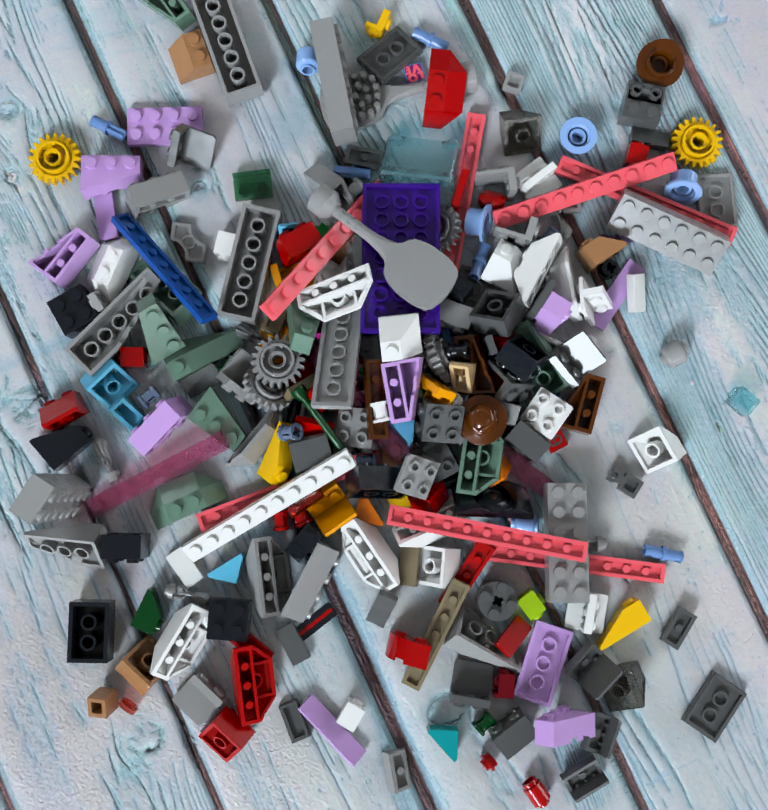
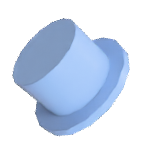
[560,117,597,155]
[663,169,702,205]
[464,204,493,243]

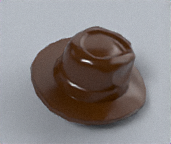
[636,39,684,87]
[461,395,508,445]

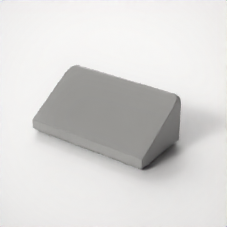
[381,748,412,794]

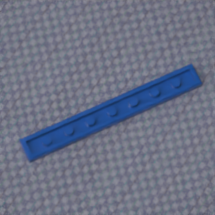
[111,212,218,325]

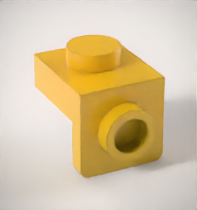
[365,9,393,39]

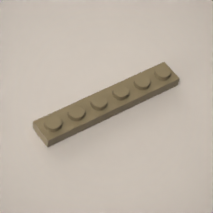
[401,577,471,691]

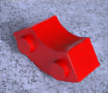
[385,629,431,670]

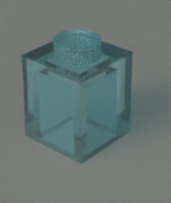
[724,386,761,417]

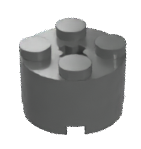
[476,579,518,621]

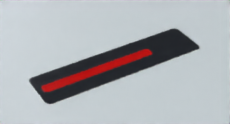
[296,603,337,641]

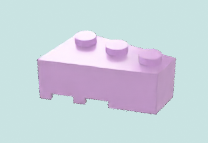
[80,155,144,201]
[28,227,101,290]
[380,357,424,424]
[128,395,194,456]

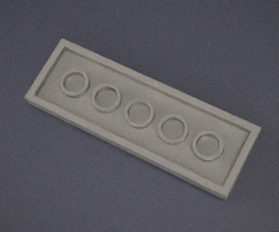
[311,309,362,410]

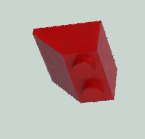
[276,221,322,269]
[39,390,90,431]
[198,705,255,763]

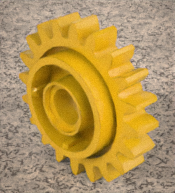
[669,117,723,170]
[28,133,82,186]

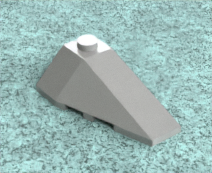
[23,523,107,568]
[444,603,523,673]

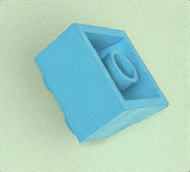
[80,357,140,408]

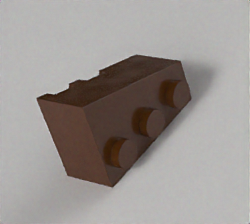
[454,335,499,394]

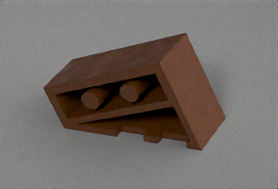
[560,373,606,435]

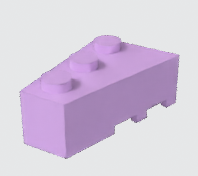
[531,291,572,336]
[535,705,595,748]

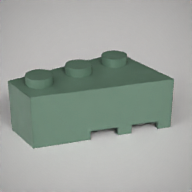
[139,0,197,31]
[135,293,186,366]
[187,386,248,452]

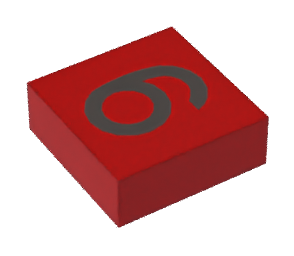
[548,429,568,454]

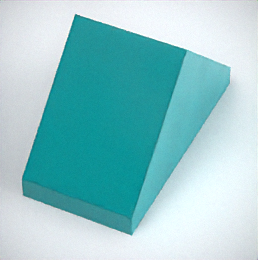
[426,725,458,762]

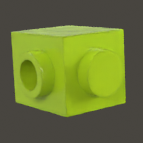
[517,588,546,620]

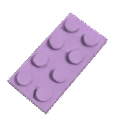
[127,106,203,147]
[514,619,574,708]

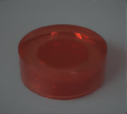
[118,697,138,715]

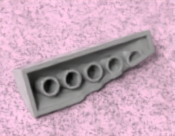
[64,267,161,377]

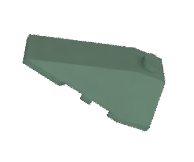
[129,261,202,327]
[164,330,246,383]

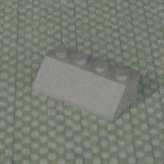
[280,540,341,623]

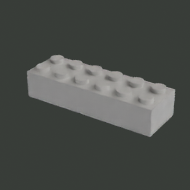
[191,0,264,107]
[309,16,360,146]
[606,188,731,276]
[217,203,283,326]
[9,473,93,524]
[543,483,590,603]

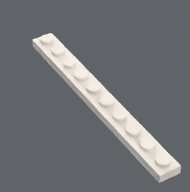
[182,448,357,562]

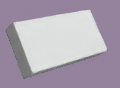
[165,546,204,589]

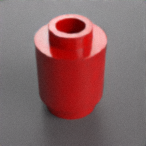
[477,189,506,210]
[522,776,551,808]

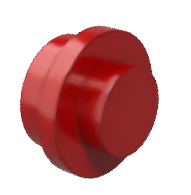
[480,752,498,772]

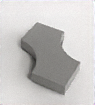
[170,221,208,264]

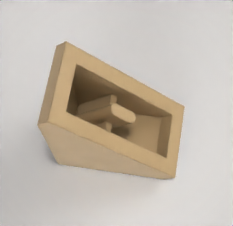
[449,361,476,394]

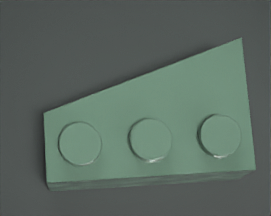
[286,297,321,355]

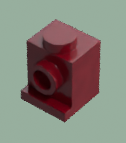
[492,667,515,699]

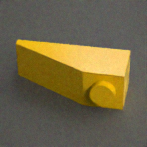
[257,421,293,485]
[596,597,652,651]

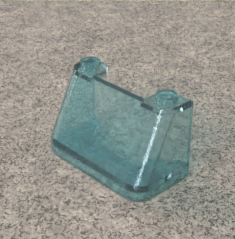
[378,134,462,193]

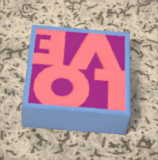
[403,62,426,84]

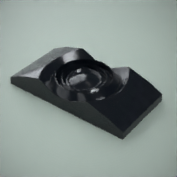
[451,481,534,519]

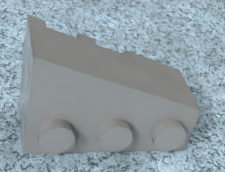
[125,170,191,222]

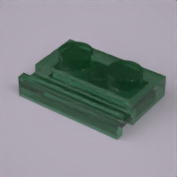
[232,169,274,202]

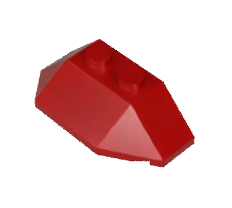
[422,48,467,129]
[230,644,276,727]

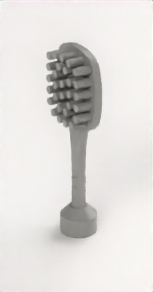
[320,60,478,130]
[307,183,458,311]

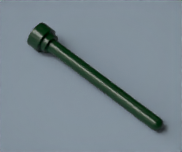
[291,384,346,451]

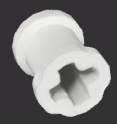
[370,400,390,423]

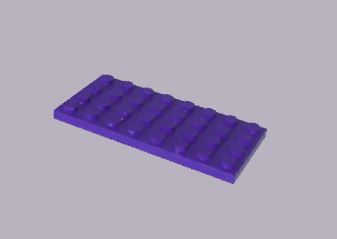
[360,183,440,334]

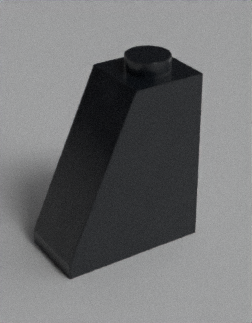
[29,425,94,471]
[285,522,324,563]

